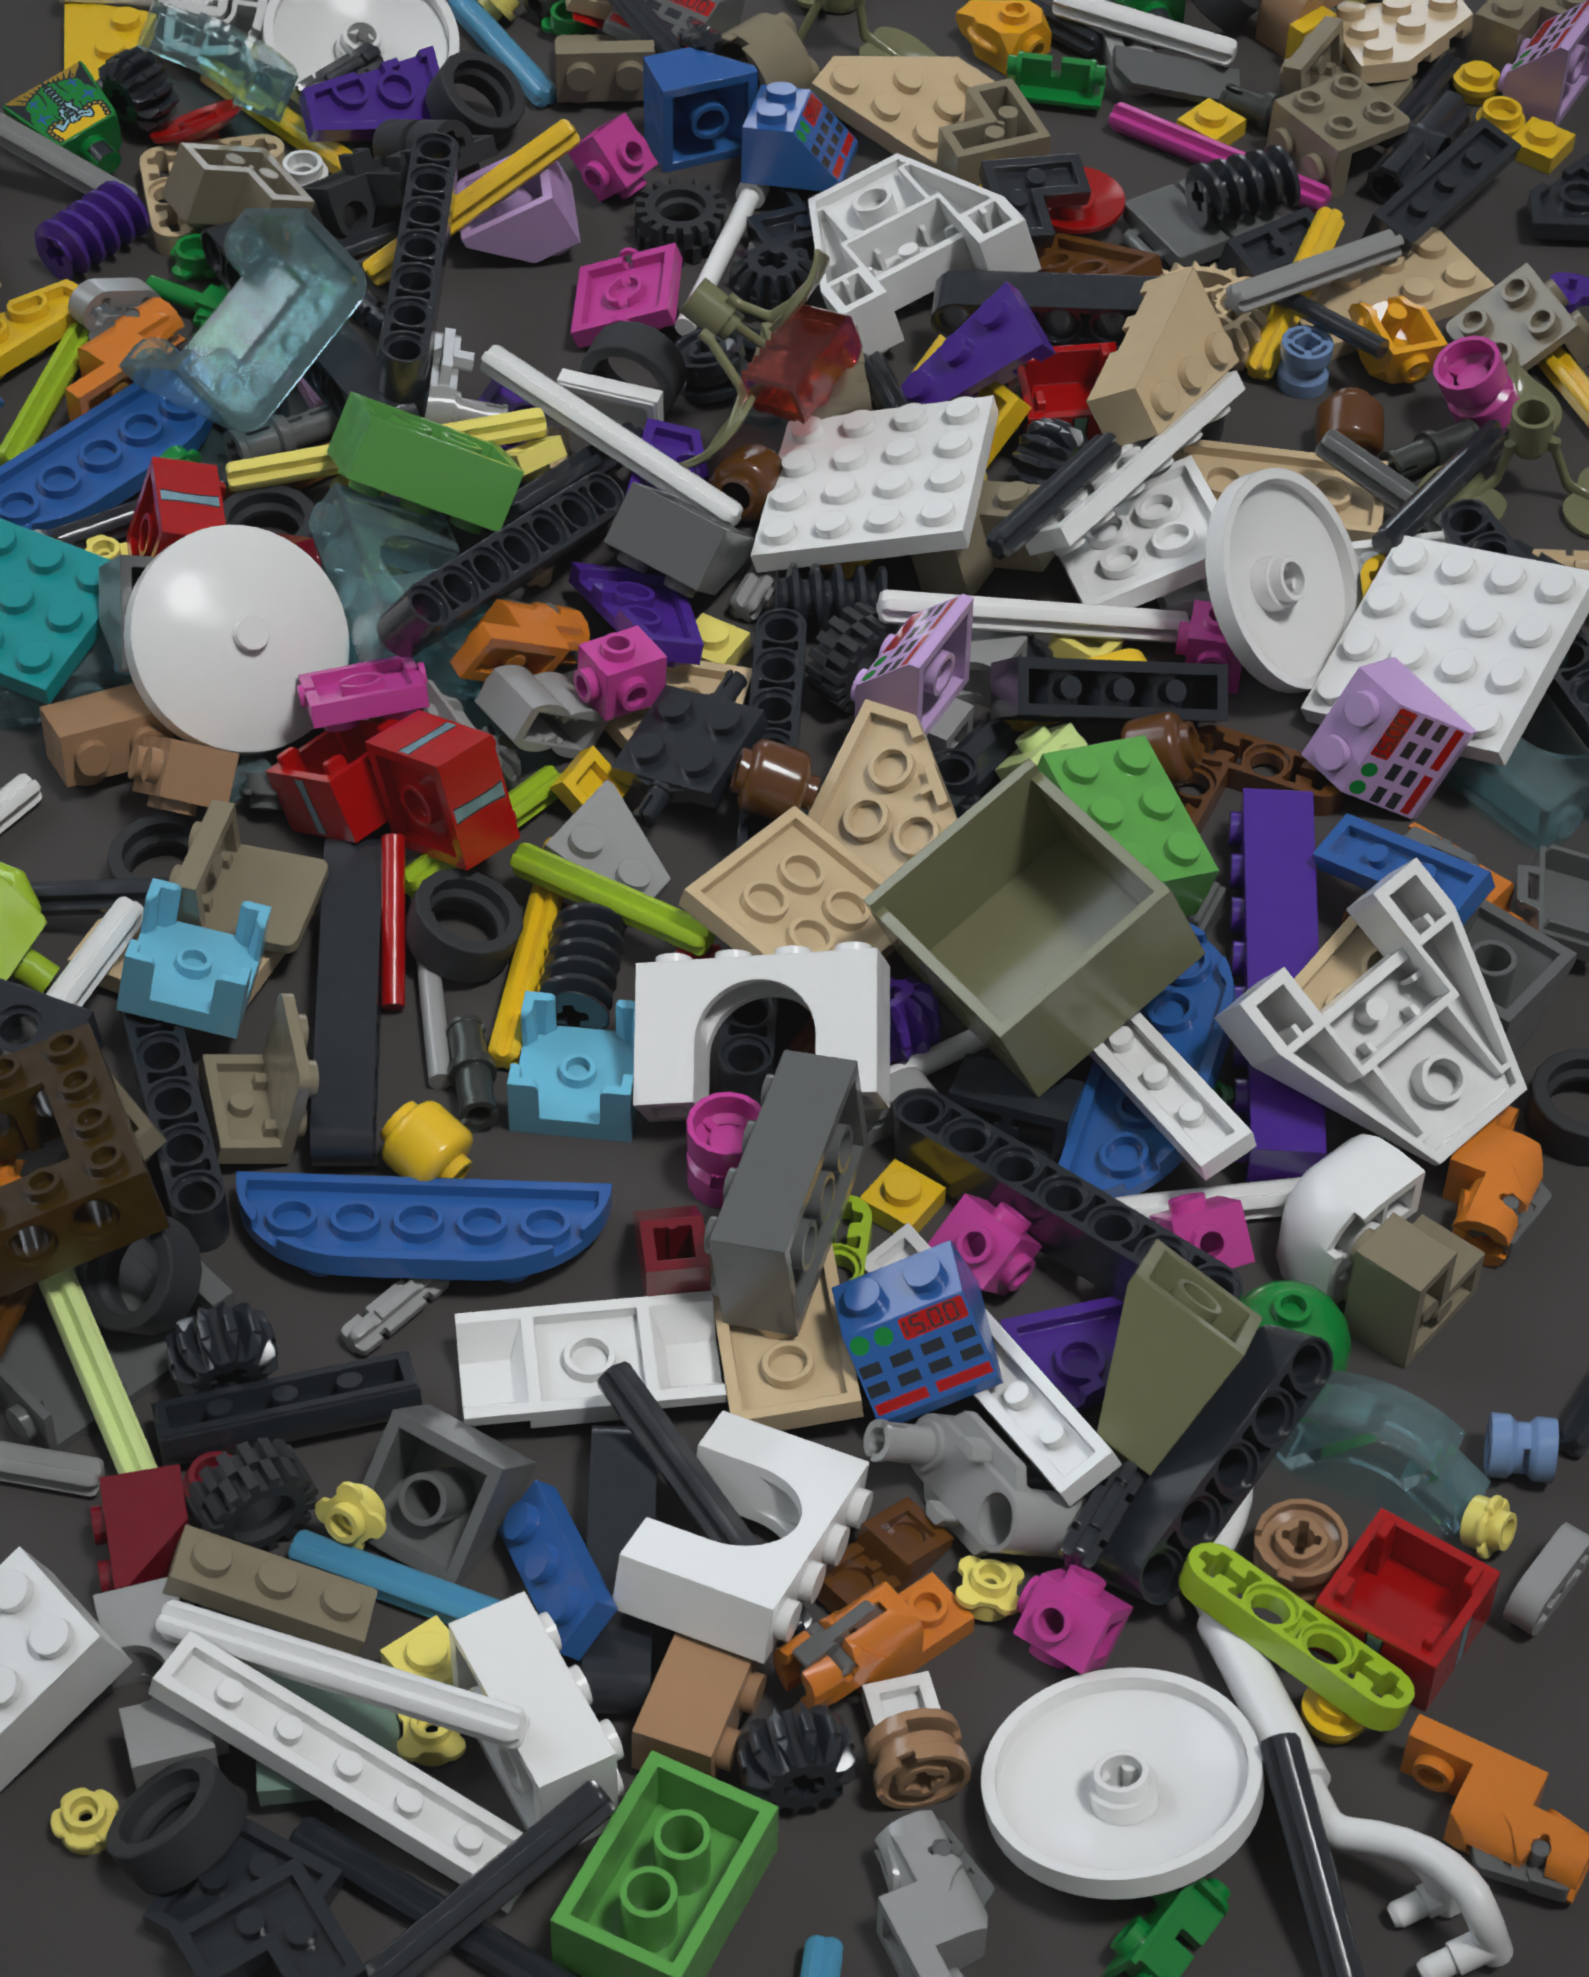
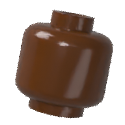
[1315,388,1385,458]
[710,443,783,523]
[1120,712,1202,787]
[729,739,820,821]

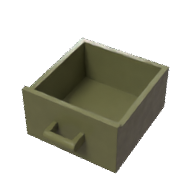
[863,758,1206,1098]

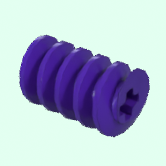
[34,181,151,281]

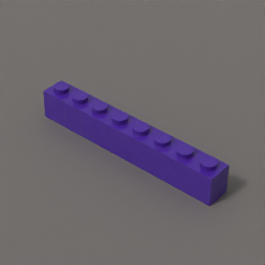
[1228,788,1326,1183]

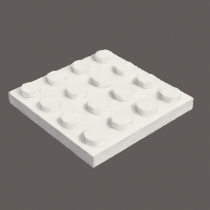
[750,395,999,573]
[1300,535,1589,766]

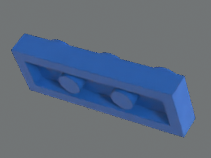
[1312,813,1495,925]
[498,1479,618,1661]

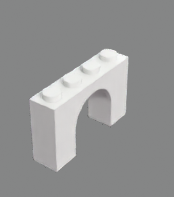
[633,941,890,1122]
[613,1411,873,1664]

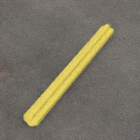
[225,407,547,492]

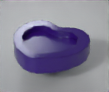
[1549,272,1589,314]

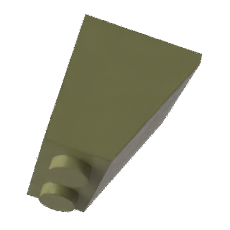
[1097,1239,1262,1475]

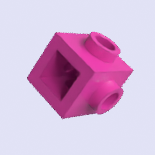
[568,113,659,202]
[1175,600,1242,694]
[573,625,667,721]
[1149,1192,1255,1268]
[928,1193,1042,1296]
[1013,1565,1133,1674]

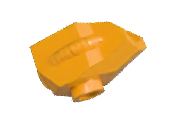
[956,0,1052,76]
[1348,295,1448,385]

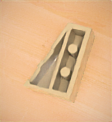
[1086,267,1239,446]

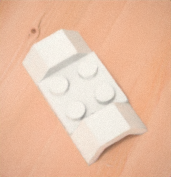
[455,1290,727,1428]

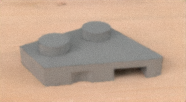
[543,780,671,899]

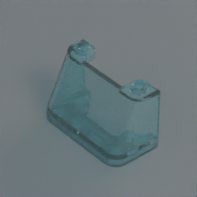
[118,208,367,432]

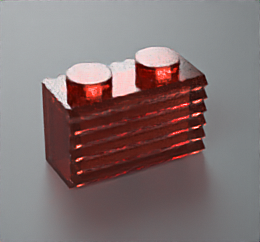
[741,304,863,425]

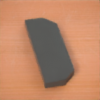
[1112,45,1240,103]

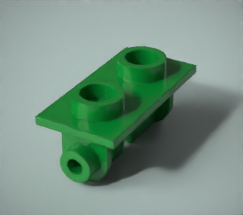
[1006,50,1106,110]
[1101,1877,1231,1977]

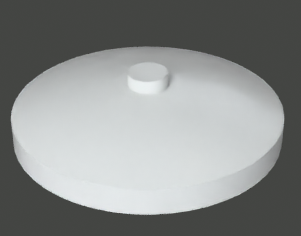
[262,0,460,105]
[1205,468,1362,693]
[123,525,350,756]
[981,1667,1264,1899]

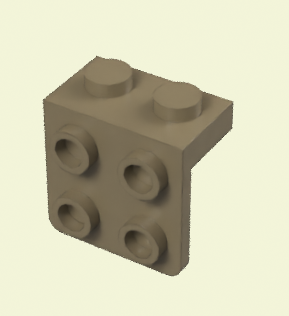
[1279,16,1413,108]
[555,34,655,104]
[1266,73,1410,200]
[1446,262,1589,371]
[169,799,329,954]
[198,993,319,1164]

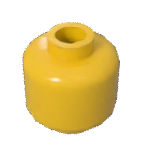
[380,1101,473,1181]

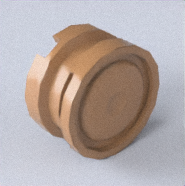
[1253,1499,1348,1604]
[864,1708,971,1809]

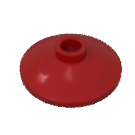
[150,98,245,145]
[1047,167,1125,234]

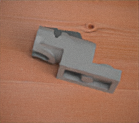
[874,1810,995,1977]

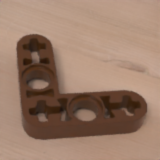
[1174,724,1345,834]

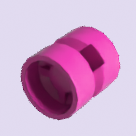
[1433,335,1520,429]
[686,1092,761,1209]

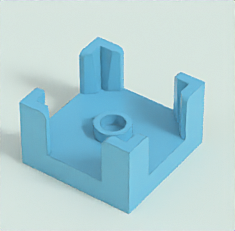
[116,878,272,1039]
[507,991,637,1143]

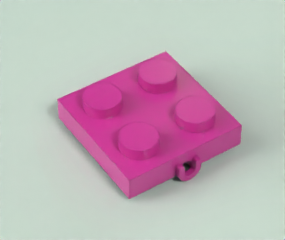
[571,243,683,349]
[297,656,430,732]

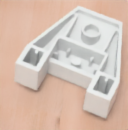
[808,153,1041,355]
[1214,858,1527,1166]

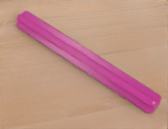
[1108,102,1332,213]

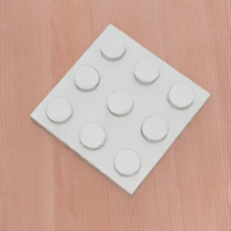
[1057,455,1217,607]

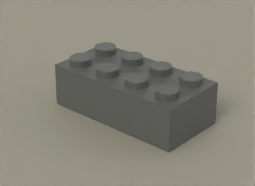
[704,1050,869,1336]

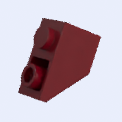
[633,1205,711,1296]
[90,1464,189,1593]

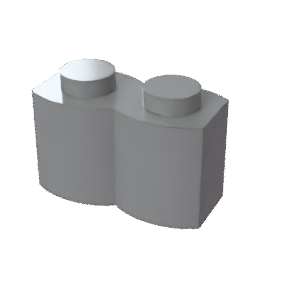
[475,665,609,758]

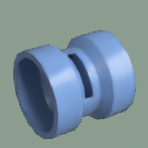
[1276,325,1334,399]
[1484,1412,1559,1484]

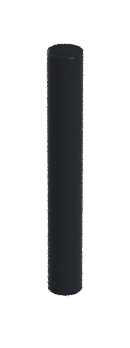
[1273,294,1390,359]

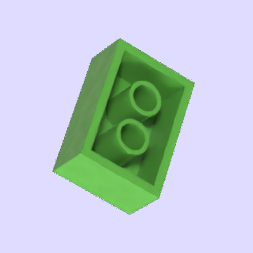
[327,391,524,534]
[1037,735,1219,916]
[550,1750,779,1977]

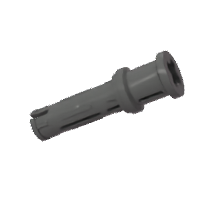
[223,404,339,462]

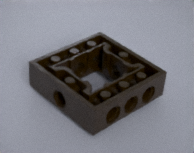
[0,1022,170,1298]

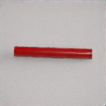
[381,833,405,1011]

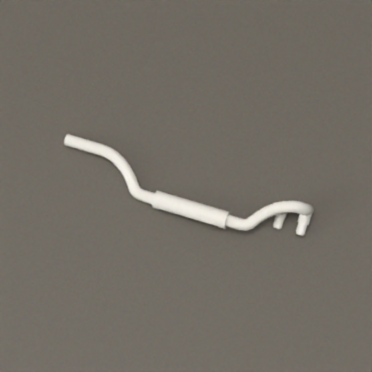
[1193,1488,1513,1977]

